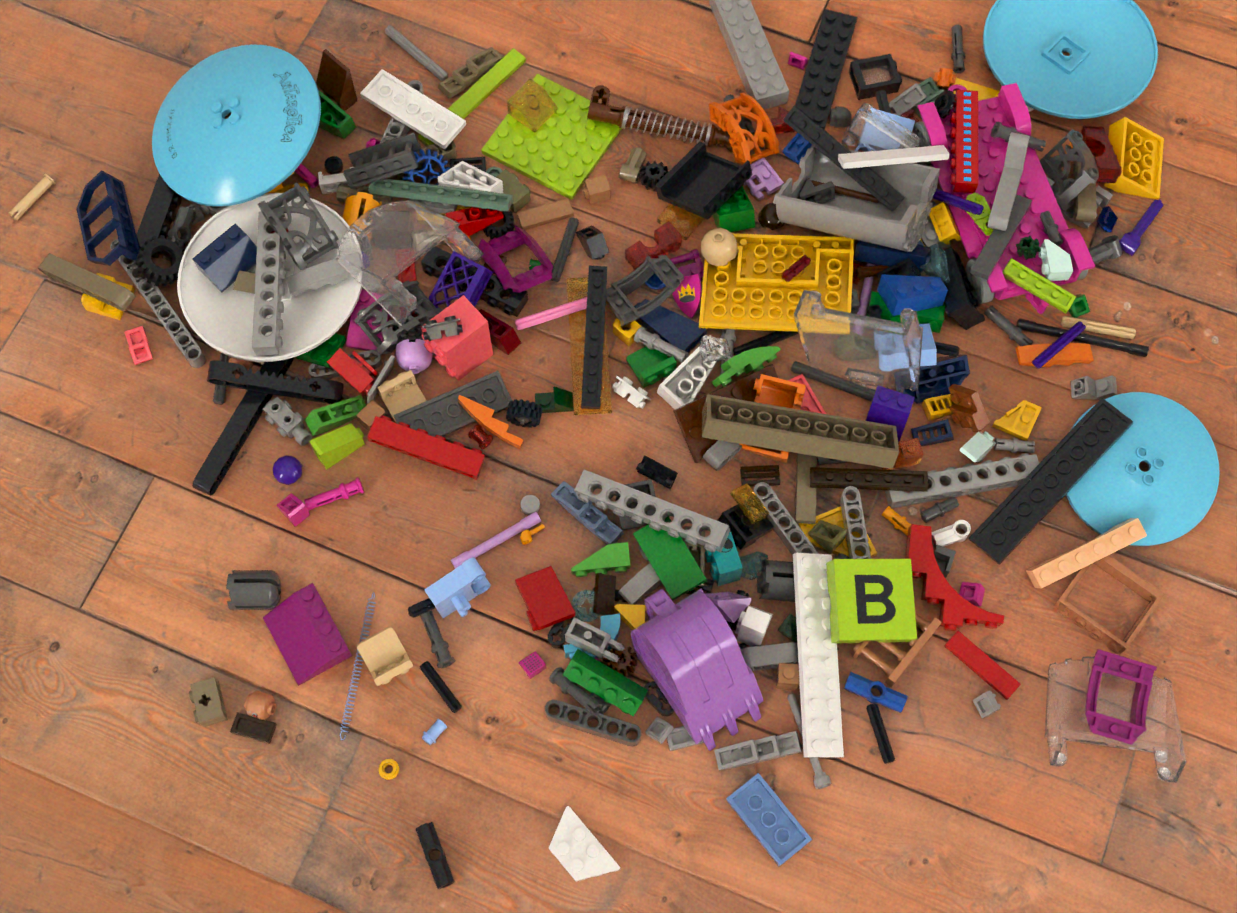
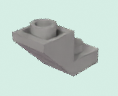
[1070,375,1117,400]

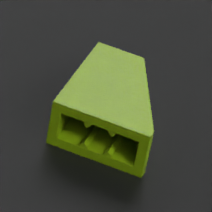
[309,423,365,470]

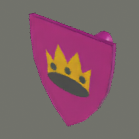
[672,274,702,319]

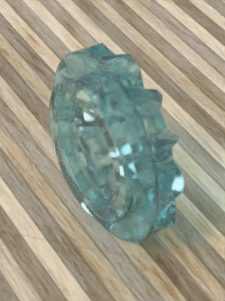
[571,590,600,622]

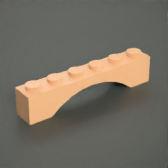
[1026,518,1147,589]

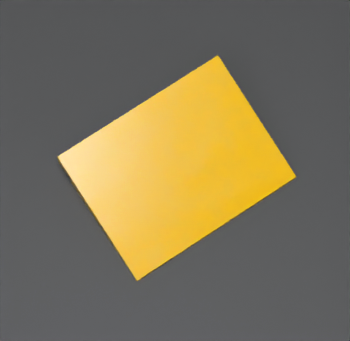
[699,234,854,334]

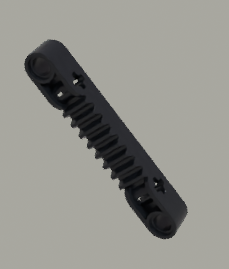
[207,360,344,404]

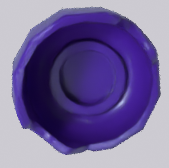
[273,455,303,485]

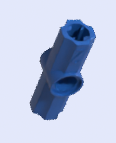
[844,672,908,713]

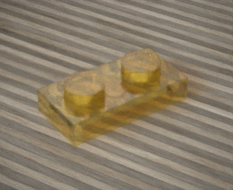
[730,483,770,524]

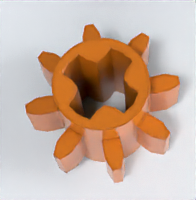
[933,68,956,88]

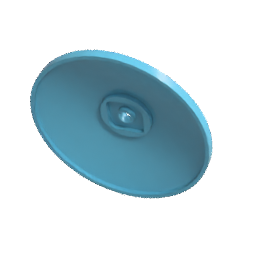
[1066,392,1220,546]

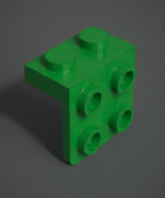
[626,346,677,388]

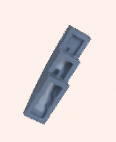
[551,481,624,545]

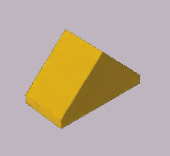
[614,604,645,630]

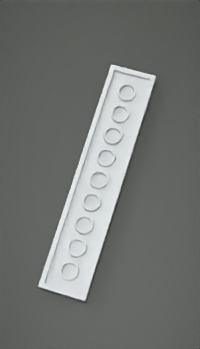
[793,553,844,758]

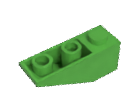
[571,542,631,577]

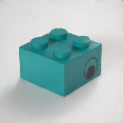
[705,532,743,586]

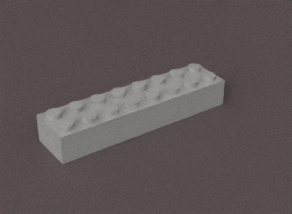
[709,0,789,110]

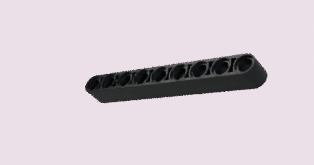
[192,357,294,496]

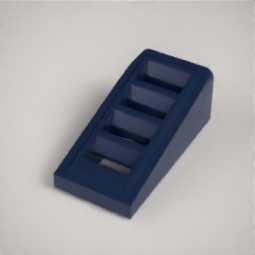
[911,419,954,447]

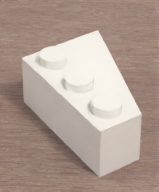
[438,161,503,193]
[735,605,773,647]

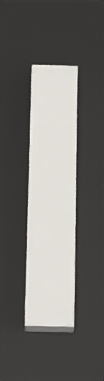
[838,145,950,169]

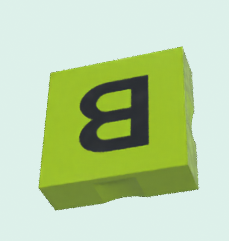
[826,559,917,643]

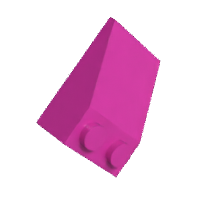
[346,289,394,351]

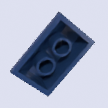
[192,223,257,292]

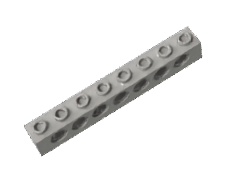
[252,212,287,356]
[884,453,1039,509]
[574,470,730,552]

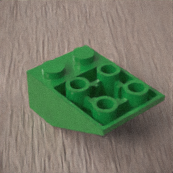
[713,186,755,232]

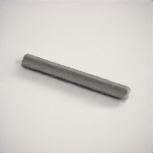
[385,25,448,81]

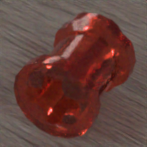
[468,424,493,449]

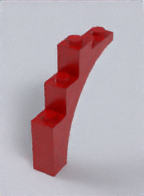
[905,524,1004,631]

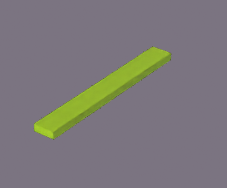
[418,48,526,146]

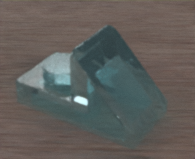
[920,243,950,283]

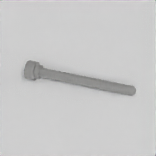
[787,694,832,789]

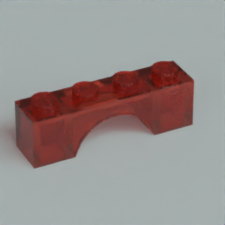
[1080,126,1122,184]

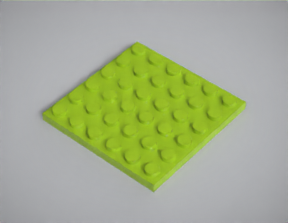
[481,74,622,200]

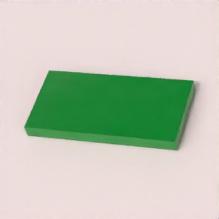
[633,516,707,600]

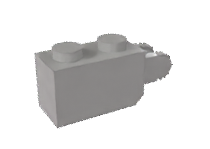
[565,617,624,662]

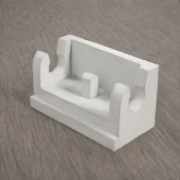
[318,167,353,194]

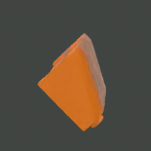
[739,374,806,463]

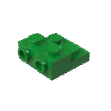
[296,333,347,368]

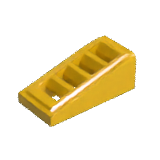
[922,394,953,421]

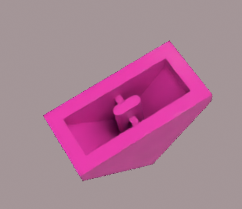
[276,493,310,527]

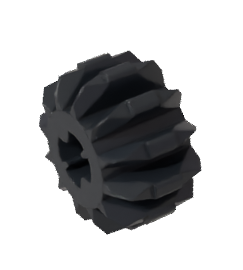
[639,160,668,191]

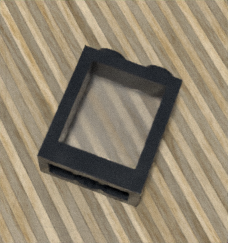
[849,54,902,100]

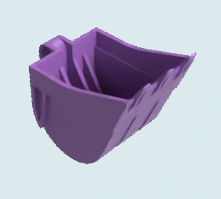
[631,589,764,751]

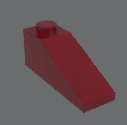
[479,309,521,355]

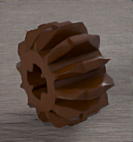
[603,643,637,677]

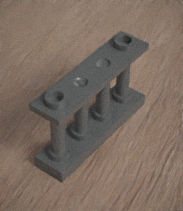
[343,133,421,189]

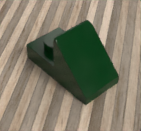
[535,387,574,413]

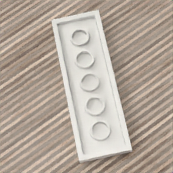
[360,69,466,149]

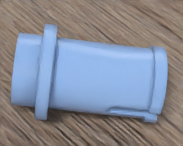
[422,719,447,746]

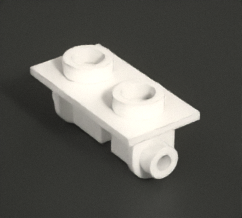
[612,376,651,409]

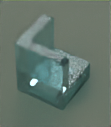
[740,551,768,580]

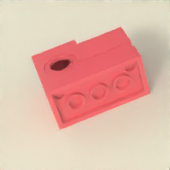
[421,295,493,381]

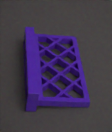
[428,251,493,308]

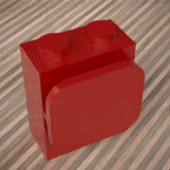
[327,348,379,398]

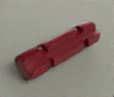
[782,255,811,282]

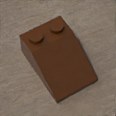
[316,49,358,111]

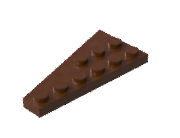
[673,364,778,463]

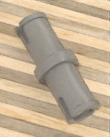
[994,438,1035,453]

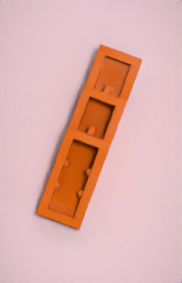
[1015,343,1094,368]
[458,395,524,449]

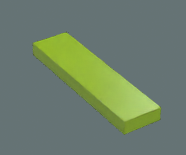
[1002,258,1077,314]

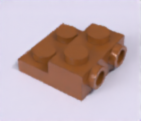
[948,384,990,432]

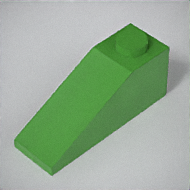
[305,395,366,436]

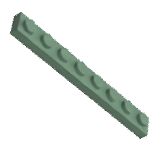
[368,178,513,211]

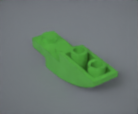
[711,346,781,388]

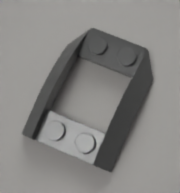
[606,255,684,327]

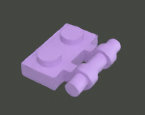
[744,158,784,201]

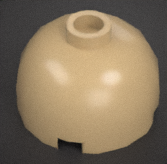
[701,228,737,266]

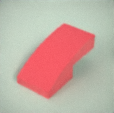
[124,326,153,365]

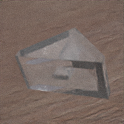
[699,335,732,363]

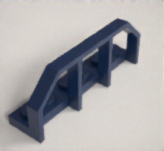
[76,170,140,266]

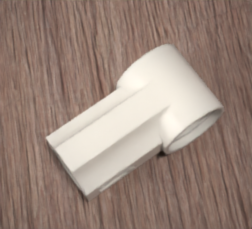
[931,520,971,548]

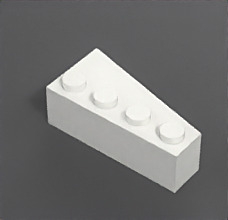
[657,335,724,409]

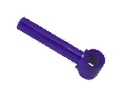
[1120,200,1163,256]

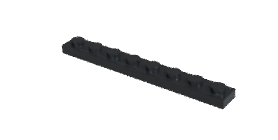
[783,106,905,212]
[581,265,607,409]

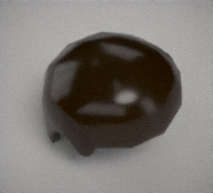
[758,203,785,230]

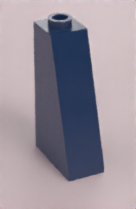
[854,241,932,272]
[634,299,707,353]

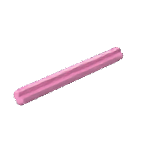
[515,297,587,330]

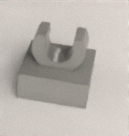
[1096,185,1113,209]
[973,690,1001,718]

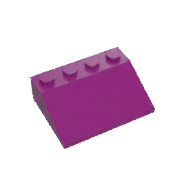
[263,583,352,686]

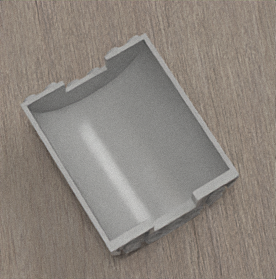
[773,145,940,252]

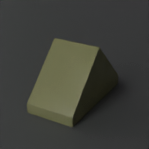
[808,520,847,554]

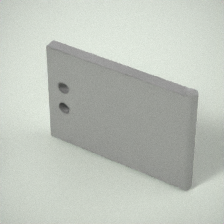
[367,355,395,404]

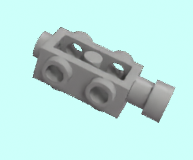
[263,397,312,446]

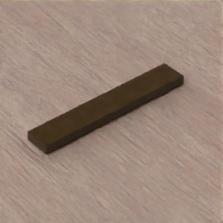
[810,467,928,492]

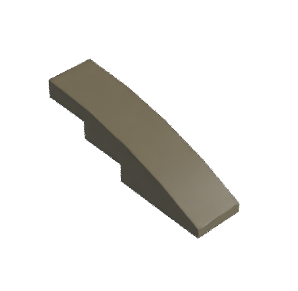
[438,47,503,98]
[795,453,817,524]

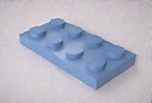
[726,773,812,867]

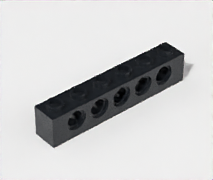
[421,245,528,317]

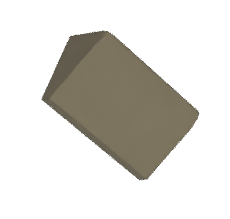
[233,271,274,294]

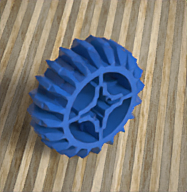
[402,149,450,185]

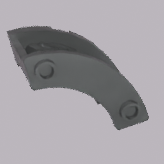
[1040,129,1099,211]
[258,183,339,270]
[354,280,442,355]

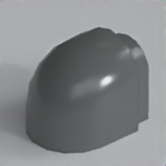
[829,106,852,128]

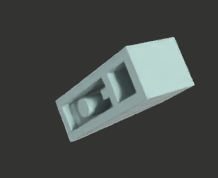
[959,431,996,462]

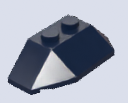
[894,355,970,403]

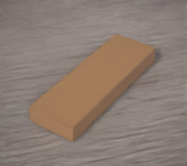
[517,198,574,230]

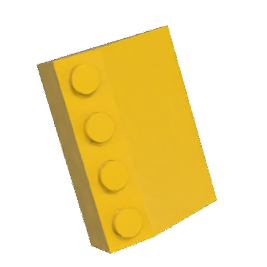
[1104,117,1164,200]

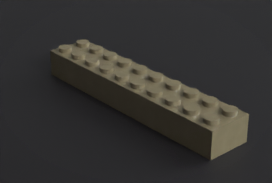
[702,394,899,469]

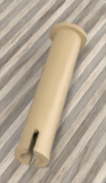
[8,174,56,221]

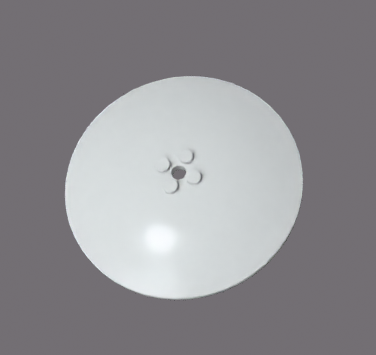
[177,193,364,362]

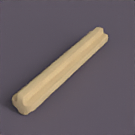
[1061,316,1136,339]

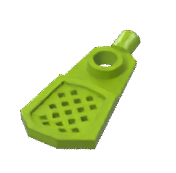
[966,192,994,236]

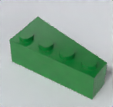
[318,90,356,139]

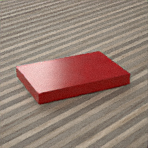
[515,566,576,630]

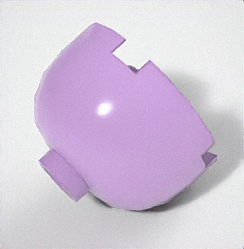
[395,339,433,374]

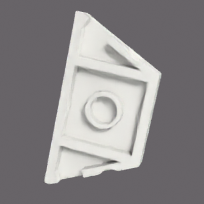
[549,806,621,882]

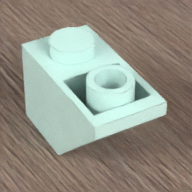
[1038,239,1073,281]

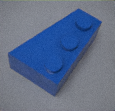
[877,274,948,316]

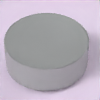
[520,495,540,515]

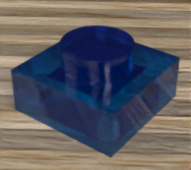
[1097,206,1118,232]

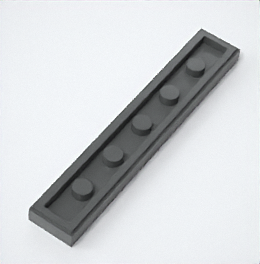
[970,194,1032,280]

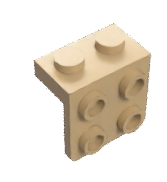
[377,370,427,423]
[357,627,413,686]

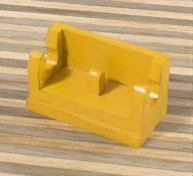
[929,202,961,245]

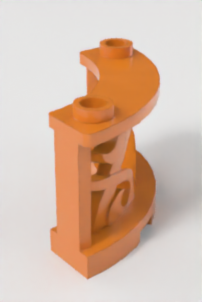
[709,92,779,165]

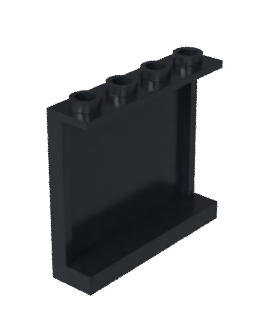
[655,141,752,220]

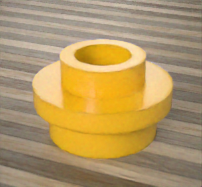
[378,759,399,780]

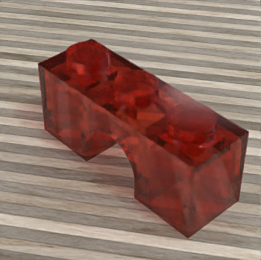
[625,221,682,270]

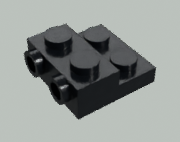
[717,498,774,550]

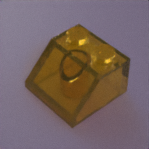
[507,79,558,132]

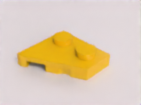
[992,400,1042,441]

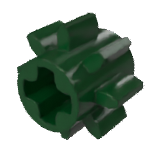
[1016,236,1041,260]

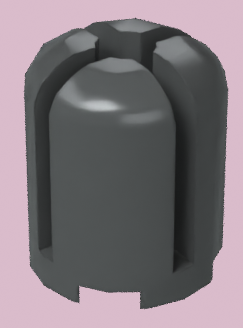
[757,559,795,602]
[226,570,281,610]

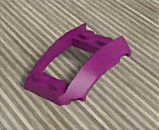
[476,224,553,293]
[1085,649,1157,745]

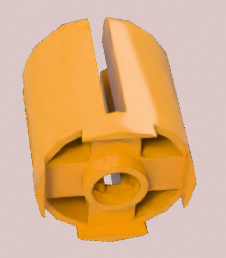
[342,192,382,243]

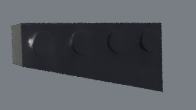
[932,247,985,330]

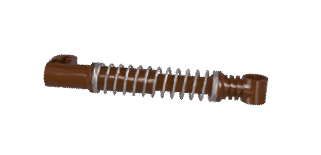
[587,85,746,152]

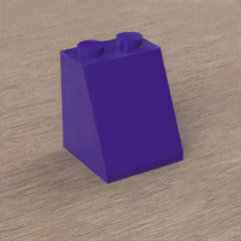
[865,385,915,444]

